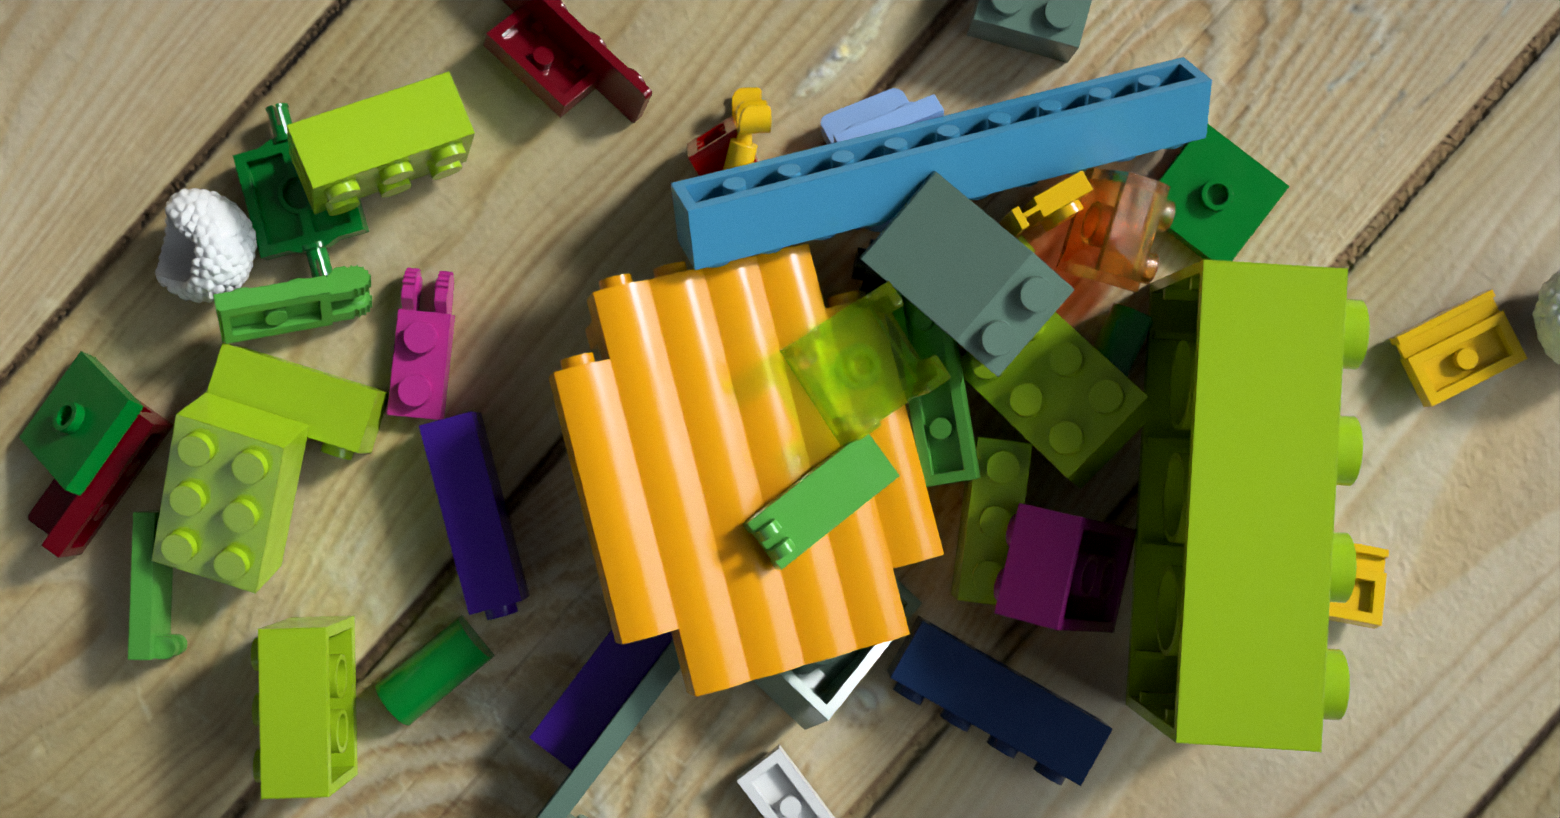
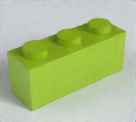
[207,342,389,460]
[951,437,1032,605]

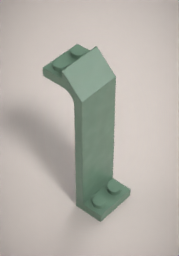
[536,639,680,818]

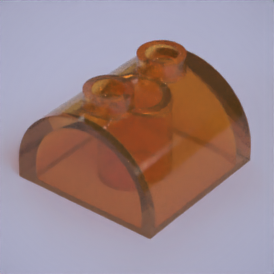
[1055,168,1175,293]

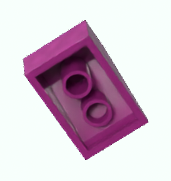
[994,503,1137,633]

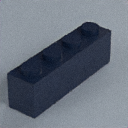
[887,615,1113,786]

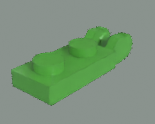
[213,265,373,344]

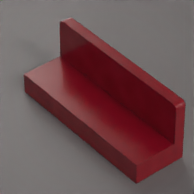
[28,398,174,558]

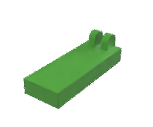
[742,430,900,570]
[128,510,188,660]

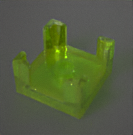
[779,281,951,445]

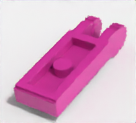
[387,267,455,420]

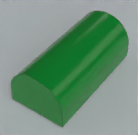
[1093,303,1154,377]
[375,615,495,726]

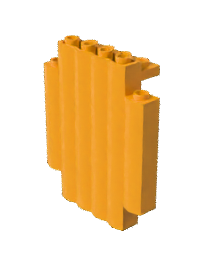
[549,244,944,697]

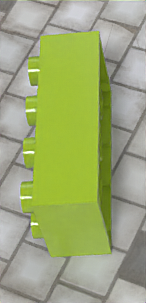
[1126,260,1370,752]

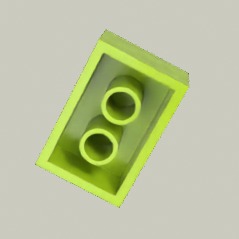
[287,71,475,216]
[961,312,1158,489]
[152,392,310,594]
[251,616,358,799]

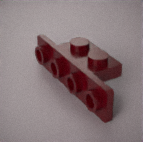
[483,0,652,123]

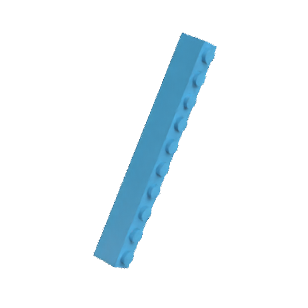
[671,57,1212,270]

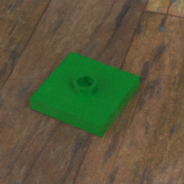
[1137,124,1290,261]
[19,351,144,496]

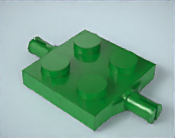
[233,103,369,278]

